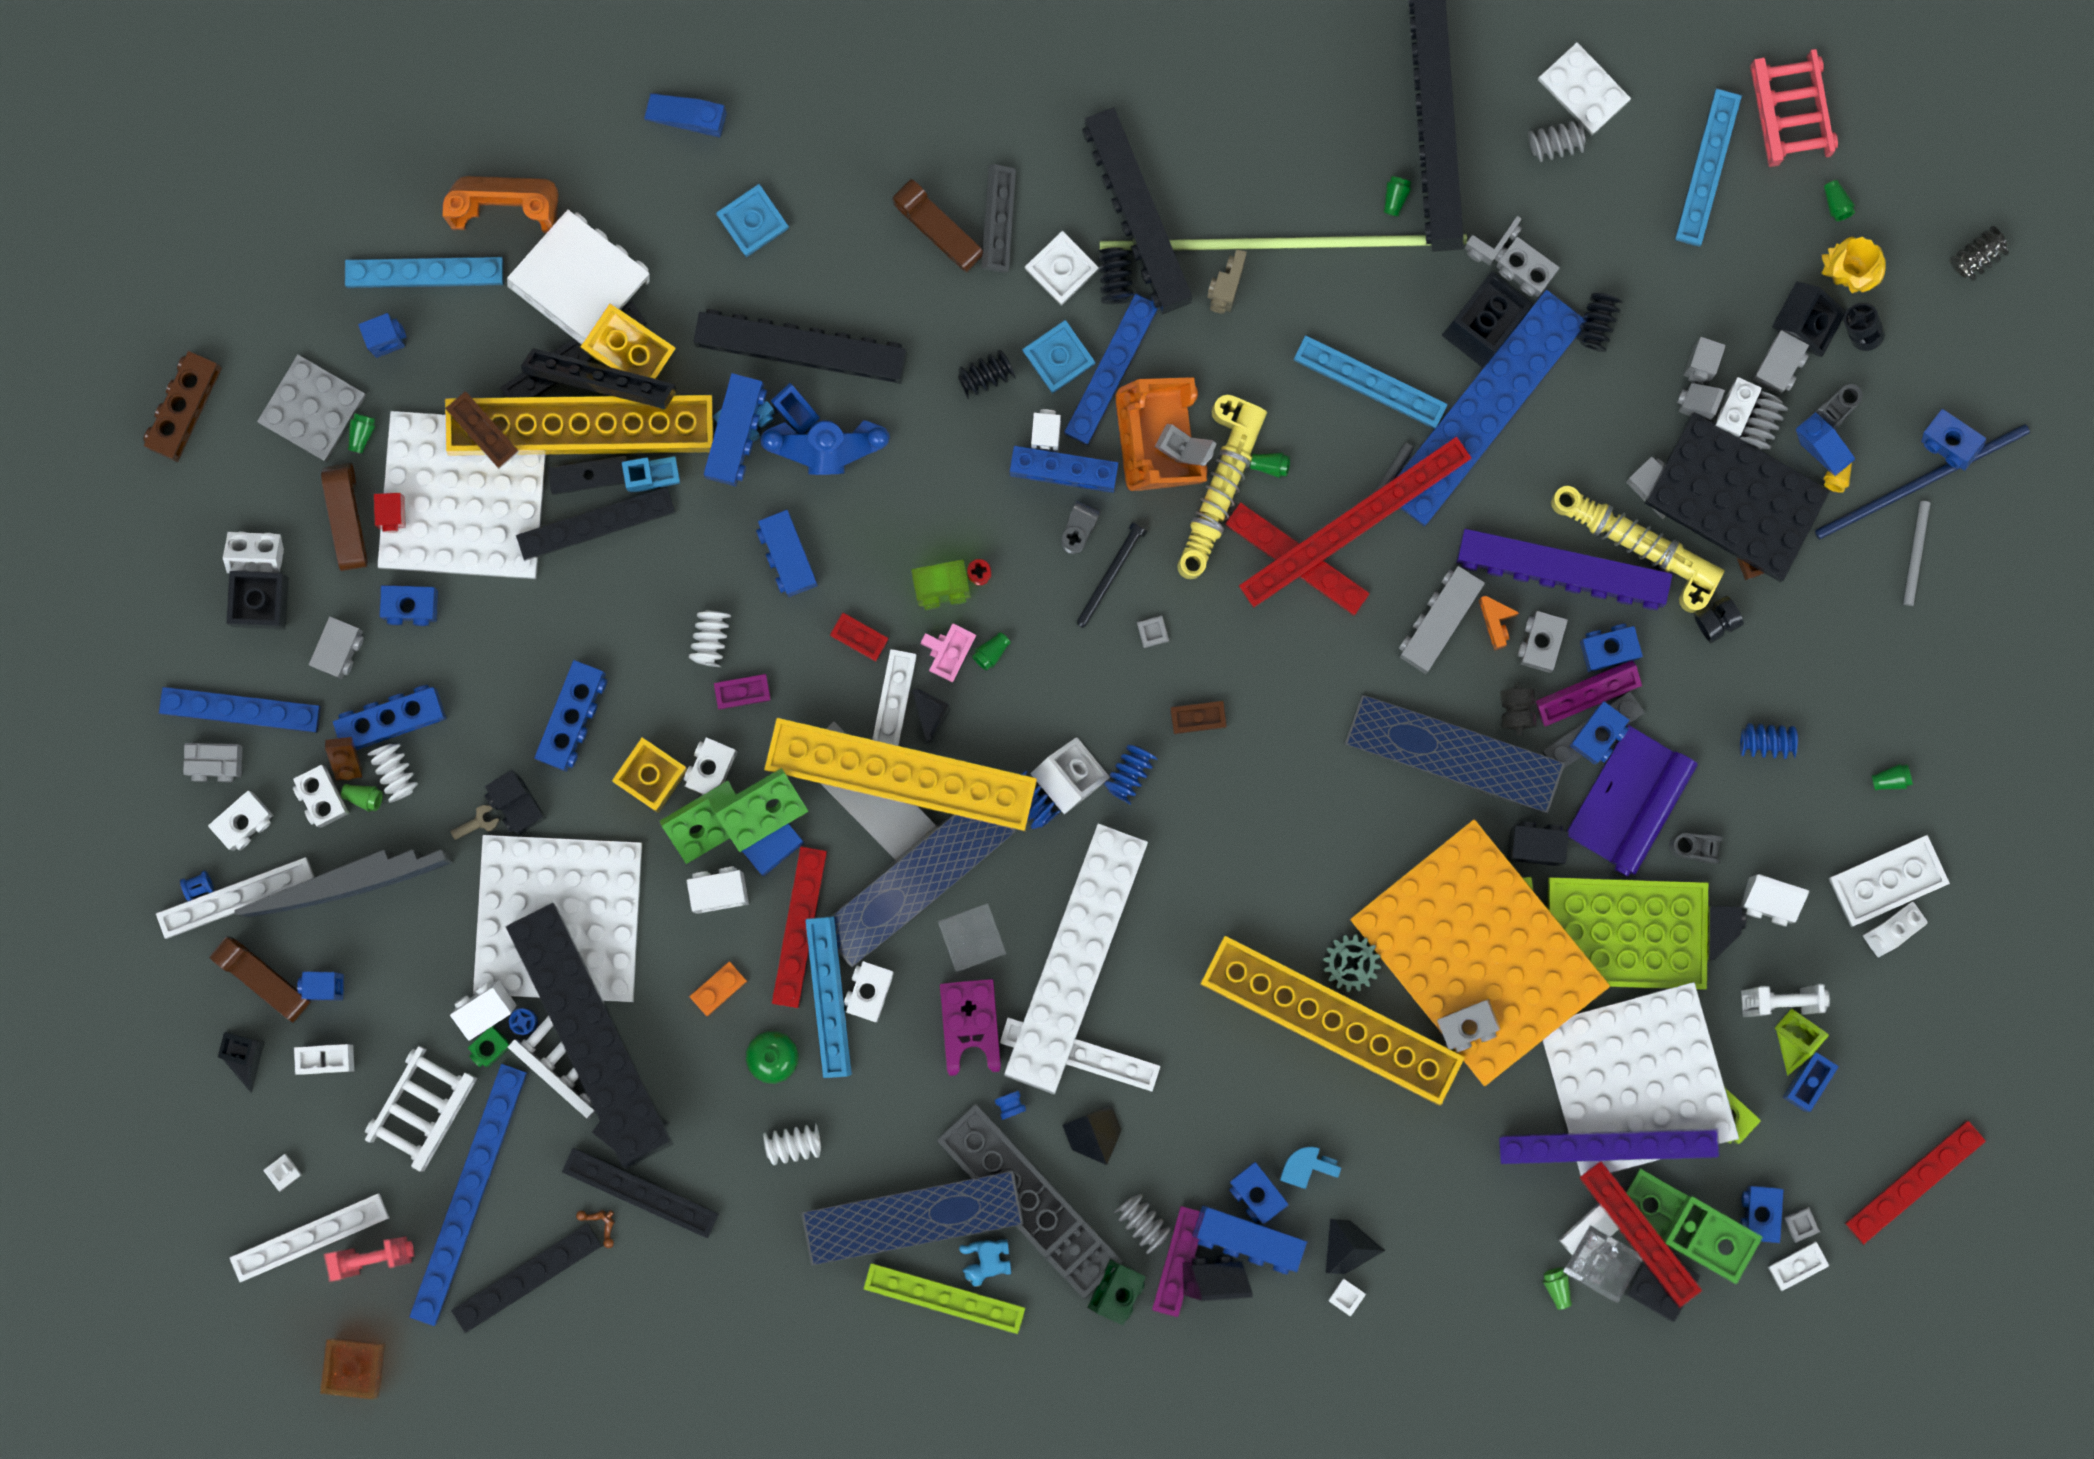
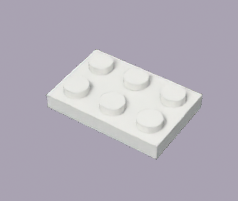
[1538,43,1631,136]

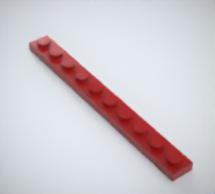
[1239,437,1472,608]

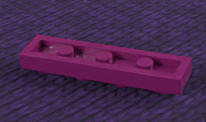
[1535,660,1642,727]
[1152,1206,1200,1317]

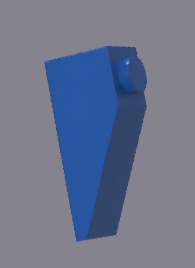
[644,94,727,138]

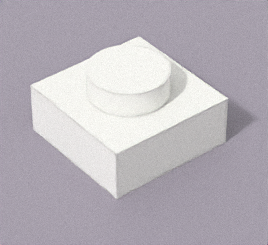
[1328,1279,1366,1316]

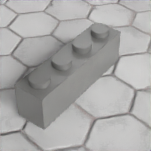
[1399,566,1485,674]

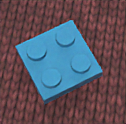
[716,184,789,257]
[1022,320,1095,394]

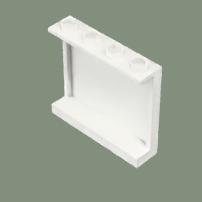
[507,210,650,344]

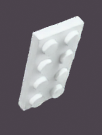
[1829,835,1950,927]

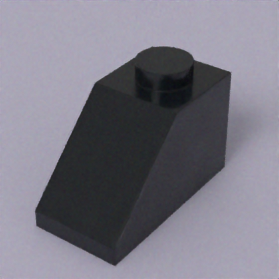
[1707,906,1746,961]

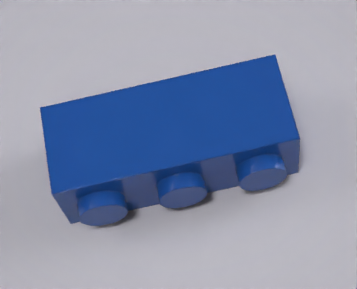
[756,510,818,597]

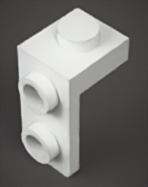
[1863,902,1928,958]

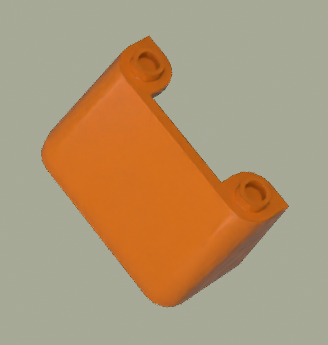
[443,176,558,233]
[1116,377,1208,491]

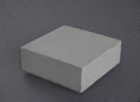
[1137,616,1169,648]
[1784,1207,1820,1243]

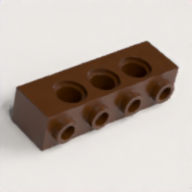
[143,351,222,463]

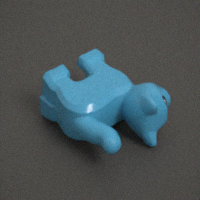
[959,1239,1011,1286]

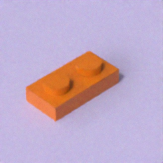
[689,961,748,1017]

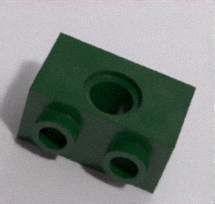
[1087,1259,1146,1326]

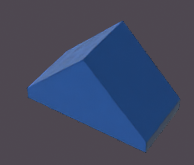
[771,383,820,434]

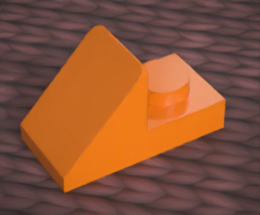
[1478,596,1519,651]

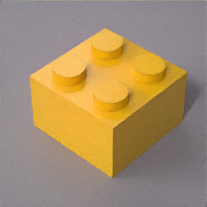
[612,737,687,813]

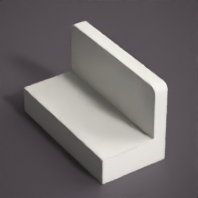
[1558,1204,1618,1263]

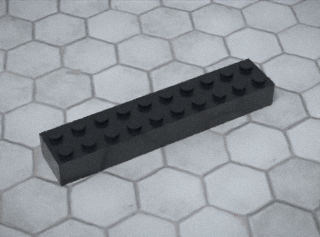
[1408,0,1463,252]
[505,902,674,1169]

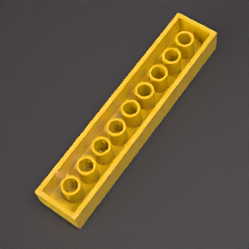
[445,395,713,456]
[1200,936,1465,1105]

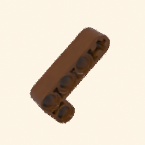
[892,179,983,273]
[321,463,368,571]
[209,936,311,1023]

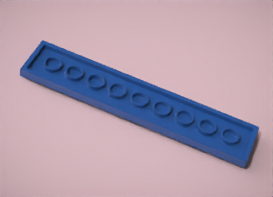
[1396,290,1587,527]

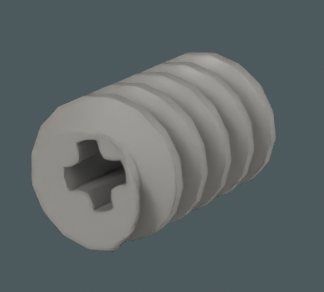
[1528,119,1586,162]
[1739,391,1788,450]
[1113,1194,1170,1254]

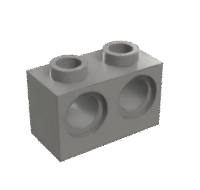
[1496,237,1560,297]

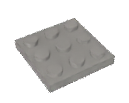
[257,355,367,462]

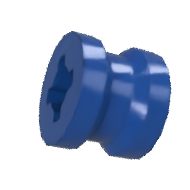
[509,1008,538,1035]
[995,1091,1027,1120]

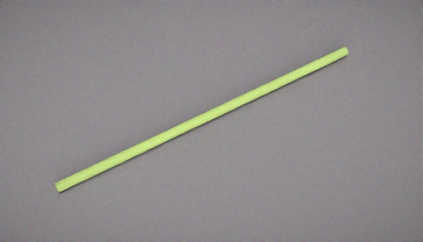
[1100,234,1467,250]

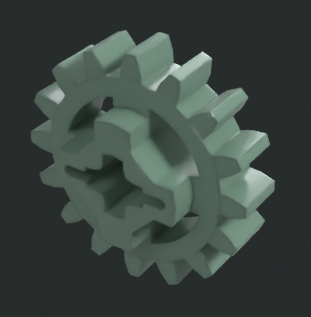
[1323,935,1381,992]

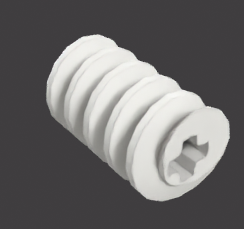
[689,610,731,667]
[368,744,418,803]
[763,1123,821,1165]

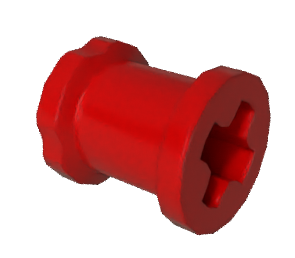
[967,559,991,586]

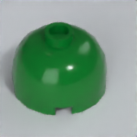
[745,1031,799,1084]

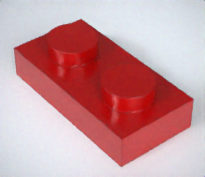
[830,613,889,662]

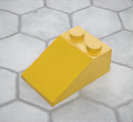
[580,303,676,379]

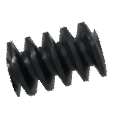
[1099,247,1134,304]
[1576,293,1623,352]
[958,350,1016,399]

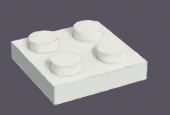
[1025,231,1099,306]

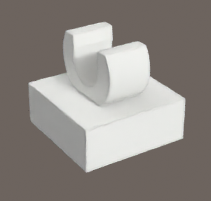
[263,1154,302,1192]

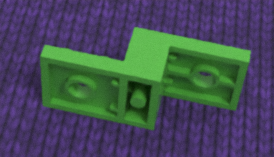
[659,768,808,864]
[1626,1168,1763,1284]

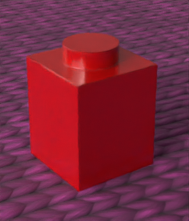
[374,493,406,533]

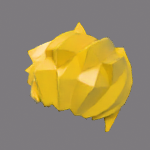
[1822,237,1886,293]

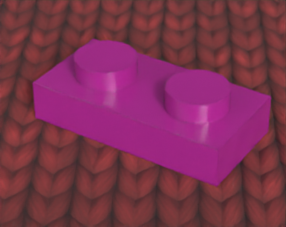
[714,674,771,710]

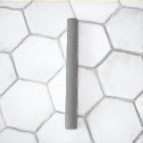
[1903,501,1931,606]

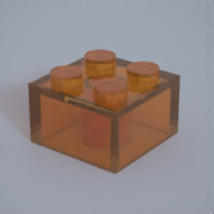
[320,1338,385,1399]

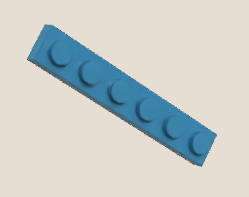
[1675,89,1742,247]
[345,257,504,288]
[1293,335,1448,429]
[805,916,852,1078]

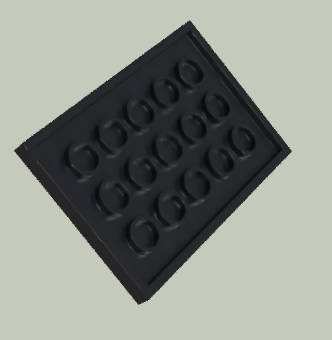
[1644,412,1830,582]

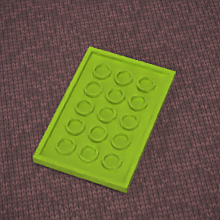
[1548,878,1708,990]

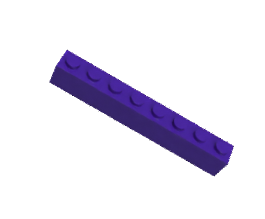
[1456,529,1672,611]
[1500,1128,1720,1164]

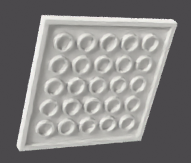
[378,411,546,579]
[473,835,643,1002]
[1543,982,1739,1175]

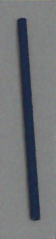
[1815,424,2030,540]

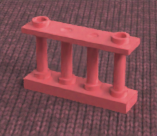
[1750,49,1838,167]
[325,1236,415,1281]

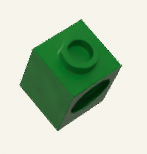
[468,1026,511,1068]

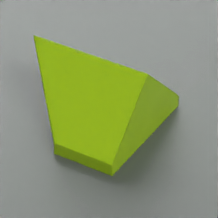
[1774,1008,1829,1076]

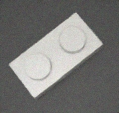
[1768,1242,1829,1291]

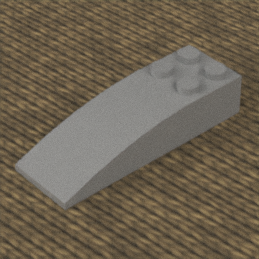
[820,722,935,860]

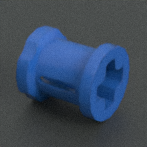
[180,870,214,901]

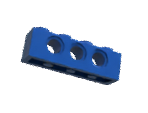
[1010,446,1118,493]
[534,660,608,772]
[332,685,447,750]

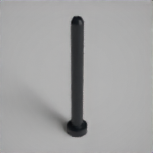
[1077,522,1147,628]

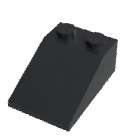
[1441,271,1533,368]

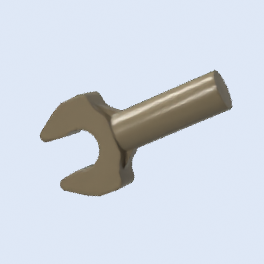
[450,805,500,840]

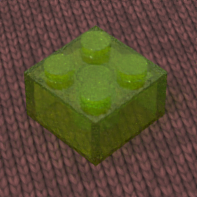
[911,559,971,610]

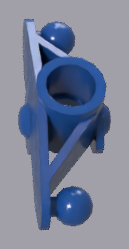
[761,420,889,475]

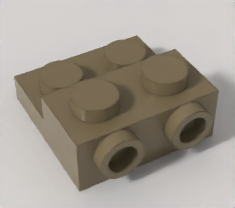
[1207,249,1247,314]

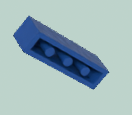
[703,373,767,487]
[1192,1205,1307,1275]

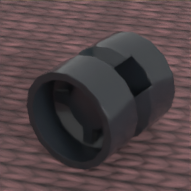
[1694,596,1744,643]

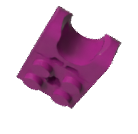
[940,979,1001,1076]

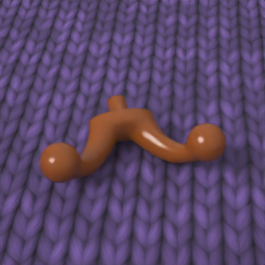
[576,1210,615,1248]

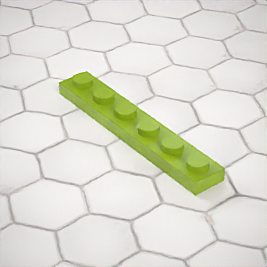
[863,1263,1025,1334]

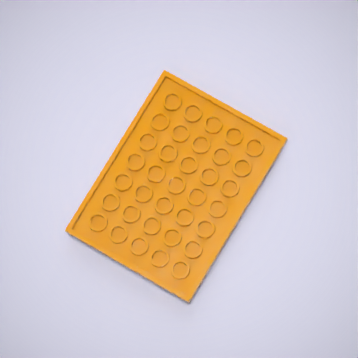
[1350,819,1610,1087]

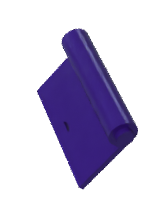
[1567,725,1698,877]

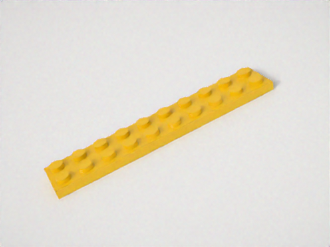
[764,718,1037,831]

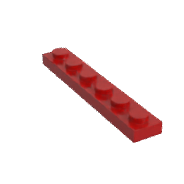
[1225,502,1370,616]
[772,847,827,1009]
[1845,1121,1986,1244]
[1579,1161,1702,1308]

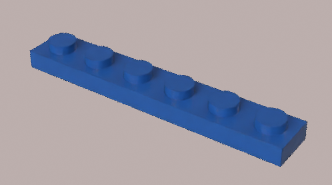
[1064,294,1159,446]
[159,687,321,733]

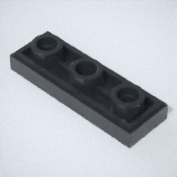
[548,456,627,495]

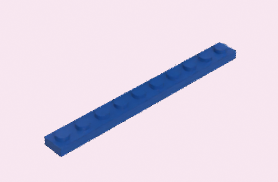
[409,1064,527,1326]

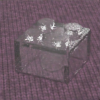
[938,903,1007,973]
[1563,1225,1642,1303]

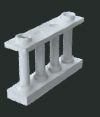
[1741,985,1829,1017]
[508,1016,595,1118]
[365,1046,478,1172]

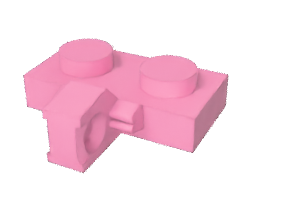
[920,624,976,683]

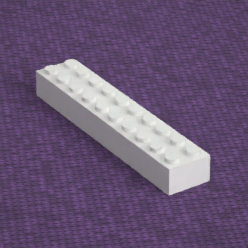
[1004,824,1148,1094]

